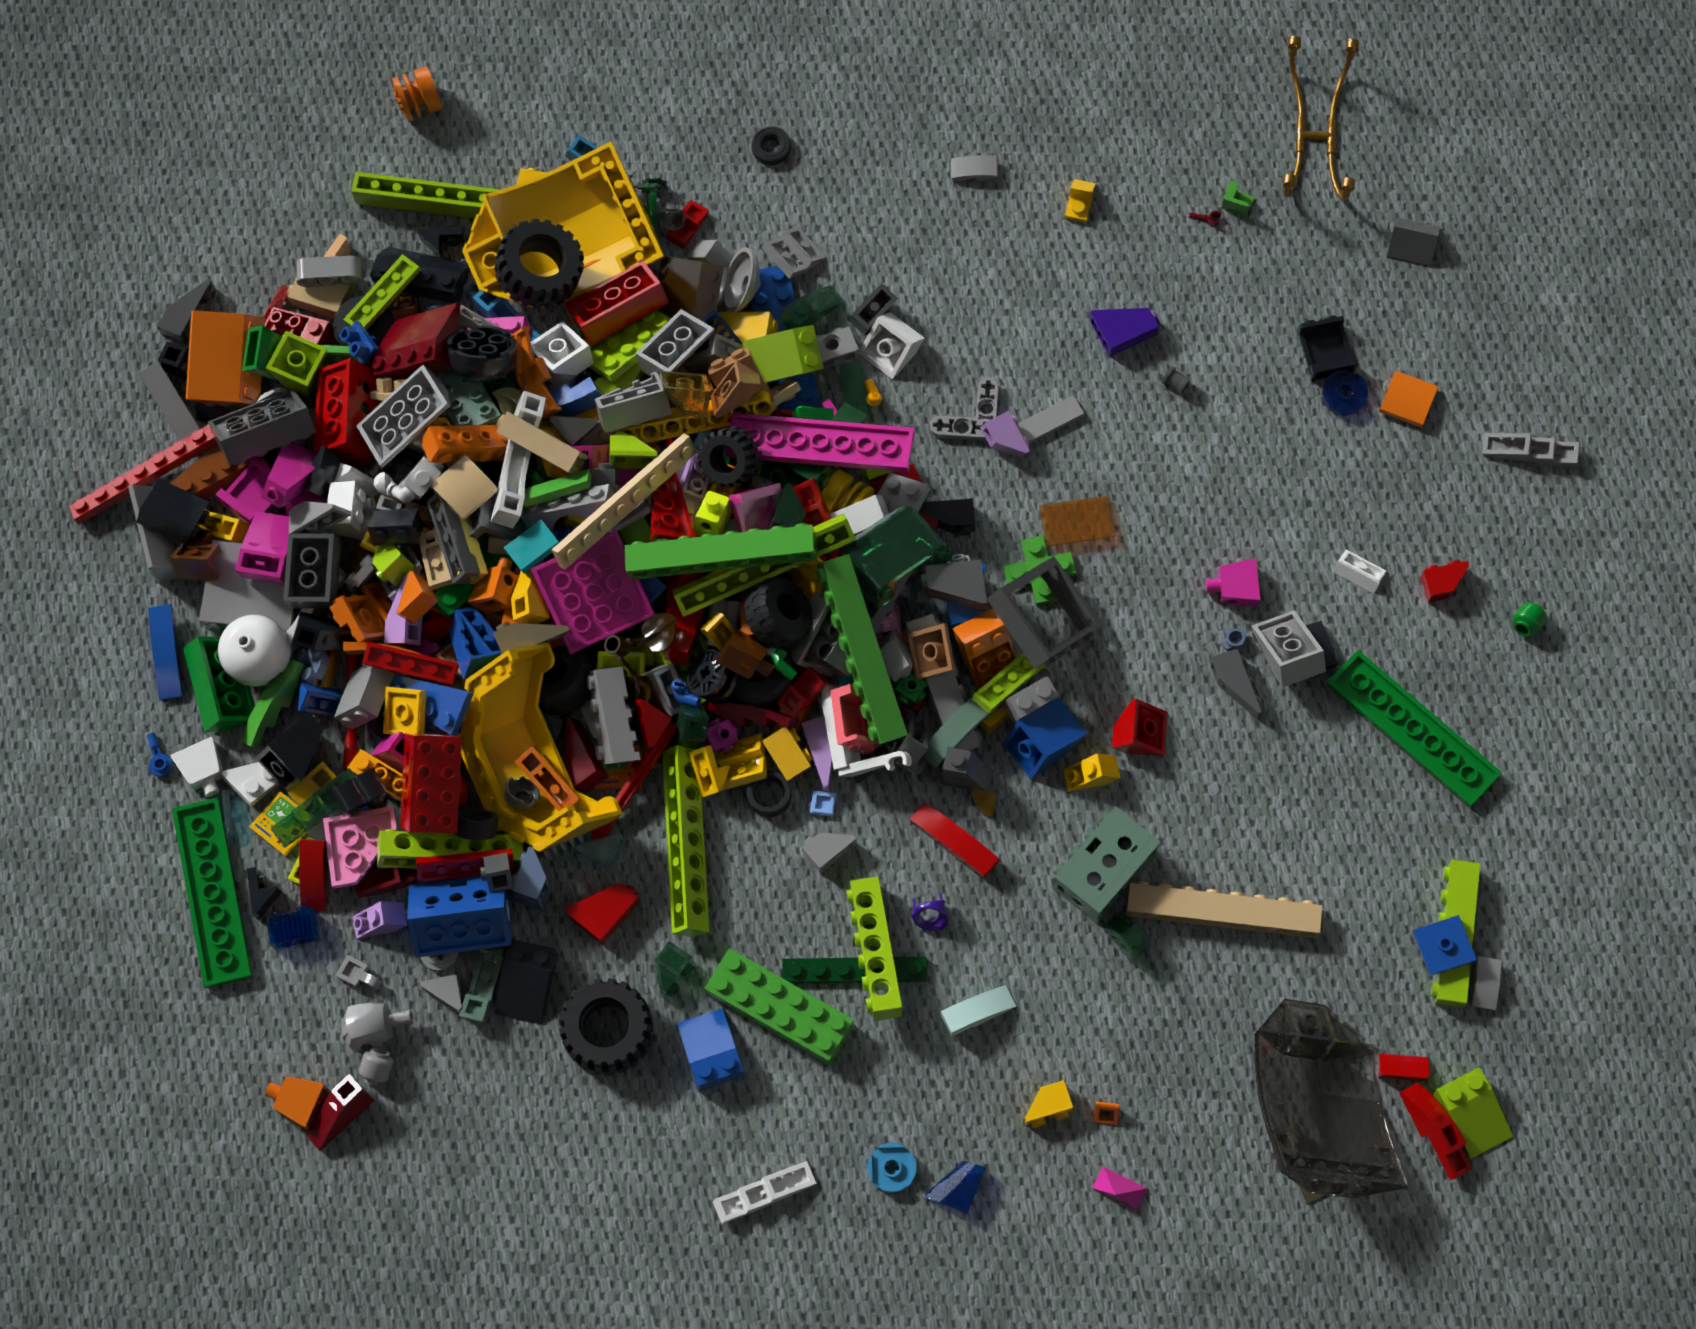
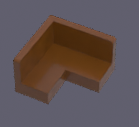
[170,529,222,581]

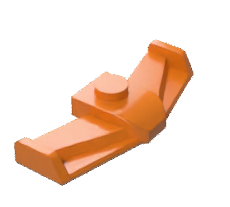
[511,326,562,419]

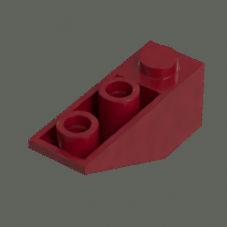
[306,1074,375,1151]

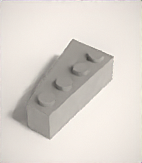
[587,667,641,765]

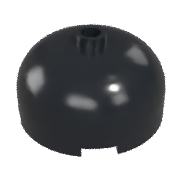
[447,325,517,383]

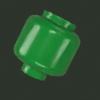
[1512,602,1547,637]

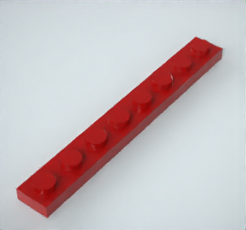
[69,414,226,525]

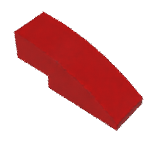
[299,839,328,911]

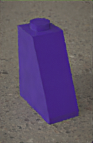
[1089,308,1160,357]

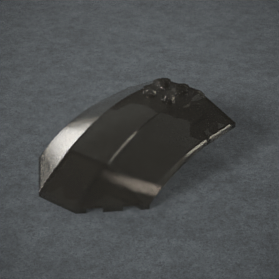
[1254,999,1408,1198]

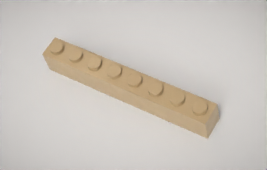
[1126,881,1322,938]

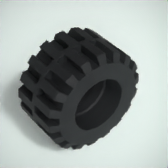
[698,426,762,488]

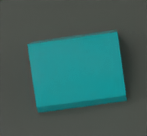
[504,520,559,573]

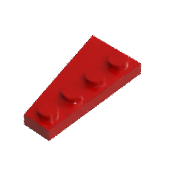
[651,473,696,541]

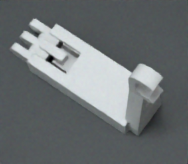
[821,684,912,777]

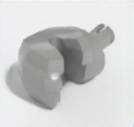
[342,1003,414,1051]

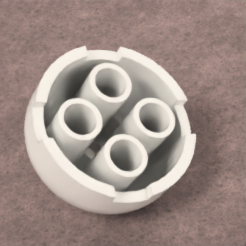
[218,615,291,686]

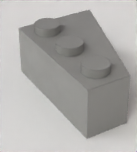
[595,371,671,433]

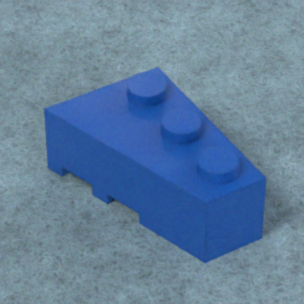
[448,606,502,680]

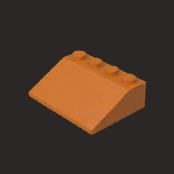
[186,310,265,409]

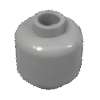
[358,1047,394,1086]

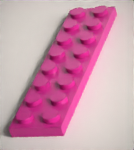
[725,413,915,472]

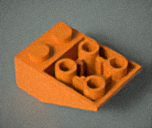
[953,609,1016,690]

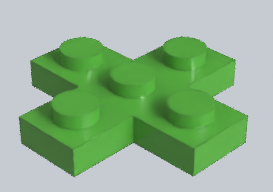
[1003,536,1076,605]

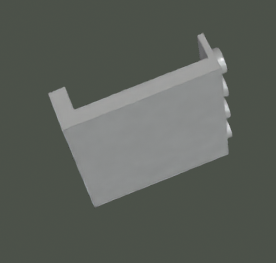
[199,540,295,632]

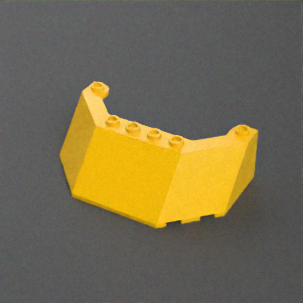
[457,642,623,852]

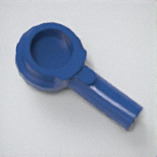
[146,732,173,777]

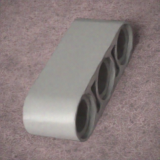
[297,256,361,287]

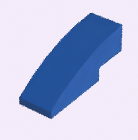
[541,377,602,421]

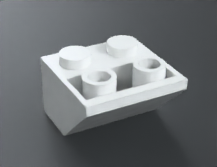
[327,481,376,540]

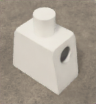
[171,737,223,797]

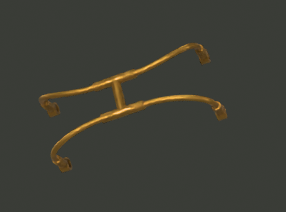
[1283,36,1359,201]

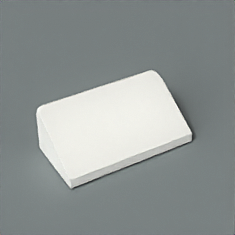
[1333,550,1387,593]

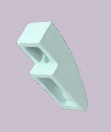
[941,985,1017,1037]

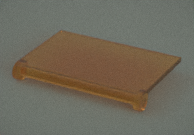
[1039,495,1115,547]

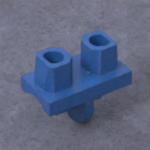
[339,321,379,366]

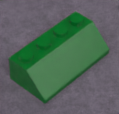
[183,636,255,732]

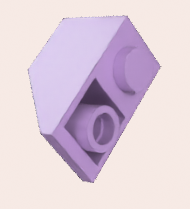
[980,411,1030,457]
[353,901,407,939]

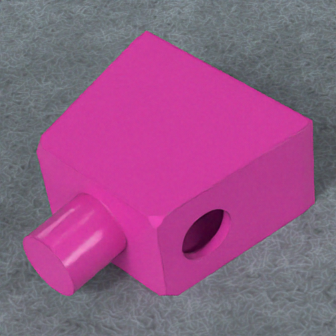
[1205,558,1260,607]

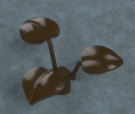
[593,613,677,716]

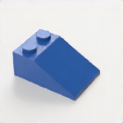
[677,1008,745,1091]

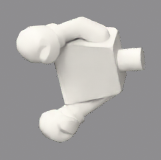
[374,430,444,503]

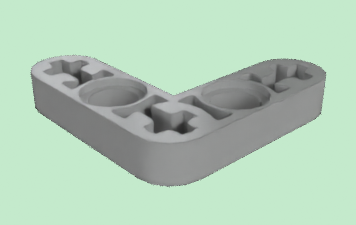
[930,377,998,441]

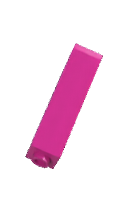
[261,442,316,509]

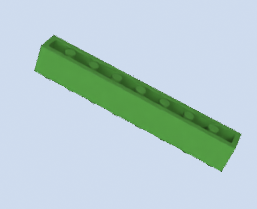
[625,523,817,580]
[816,554,908,745]

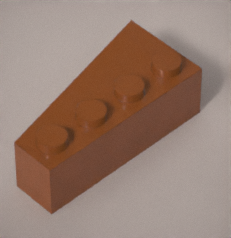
[171,444,259,500]

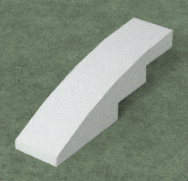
[713,1161,817,1224]

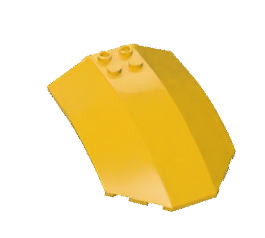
[462,141,664,310]

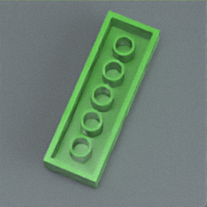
[704,948,854,1066]

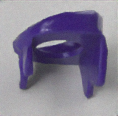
[911,893,949,931]

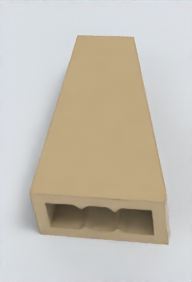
[496,411,588,474]

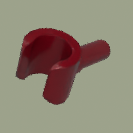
[1189,211,1221,227]

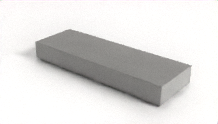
[1018,395,1084,444]

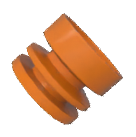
[392,66,443,122]

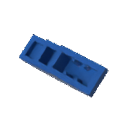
[148,604,183,700]

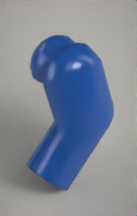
[671,679,702,708]

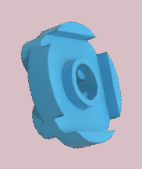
[867,1143,917,1193]

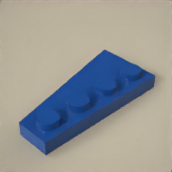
[390,674,474,736]

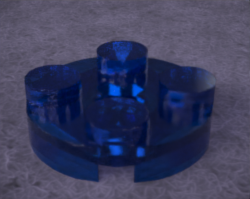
[1322,370,1368,416]

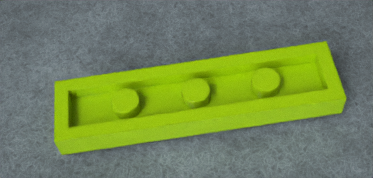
[343,254,421,330]
[972,652,1045,714]

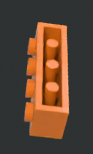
[420,425,508,463]

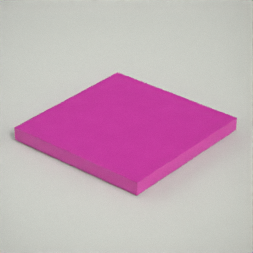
[531,530,655,655]

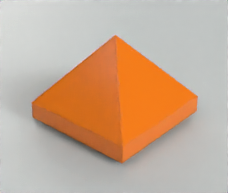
[1093,1102,1120,1125]

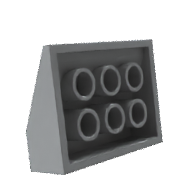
[357,365,450,468]

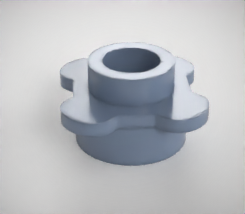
[1222,628,1248,653]

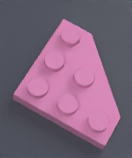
[323,806,398,889]

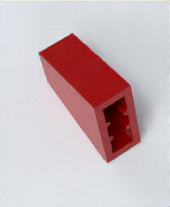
[565,883,640,945]

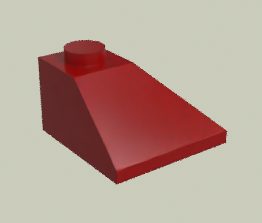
[1112,699,1167,756]

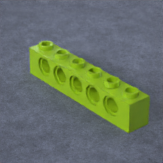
[377,829,523,872]
[846,876,902,1021]

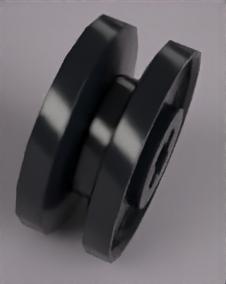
[687,649,738,703]

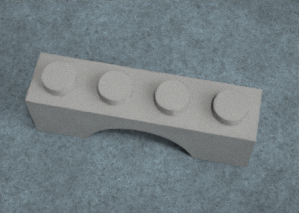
[521,484,615,533]

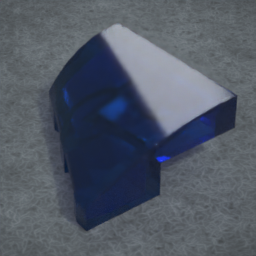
[924,1161,986,1215]

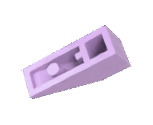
[384,573,425,646]
[801,716,833,792]

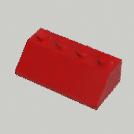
[565,261,669,346]

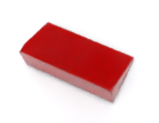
[1378,1053,1429,1082]

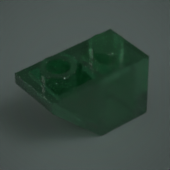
[674,705,709,749]
[655,941,694,1000]

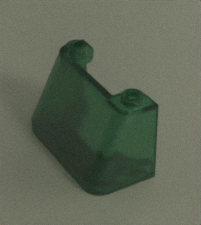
[839,504,952,608]

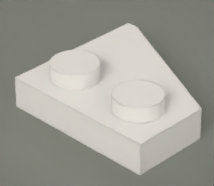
[221,762,279,807]

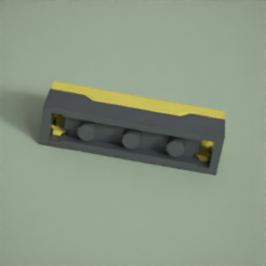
[427,493,488,584]

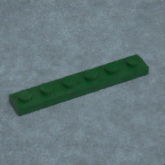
[782,956,927,984]

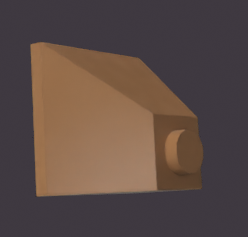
[710,361,761,418]

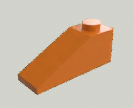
[514,746,580,811]

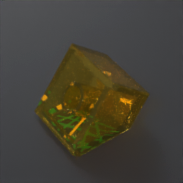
[660,371,710,419]

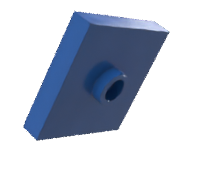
[1412,915,1477,977]

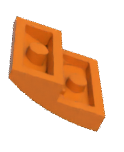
[1379,371,1438,428]

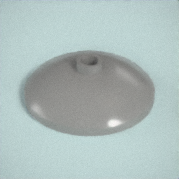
[722,247,760,312]

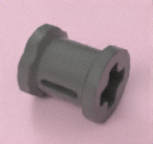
[1162,366,1192,395]

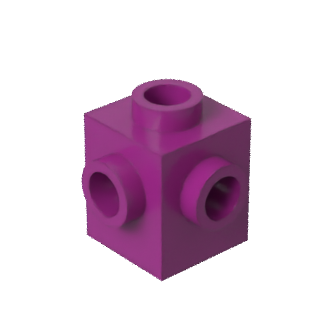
[698,717,738,753]

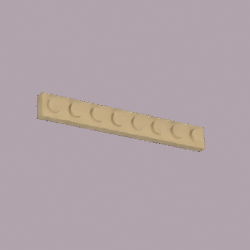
[552,433,696,570]

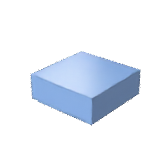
[810,790,837,817]

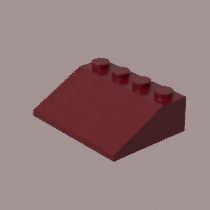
[371,303,461,385]

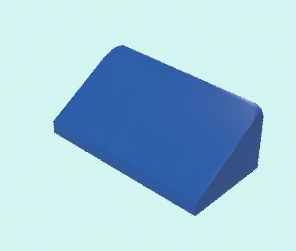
[298,683,343,717]

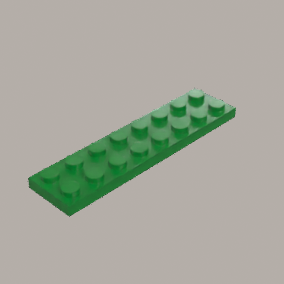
[1326,650,1502,808]
[172,797,253,989]

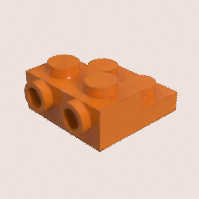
[330,594,385,643]

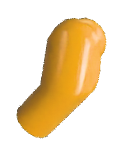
[863,379,882,407]

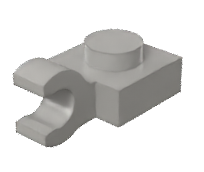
[335,955,381,990]

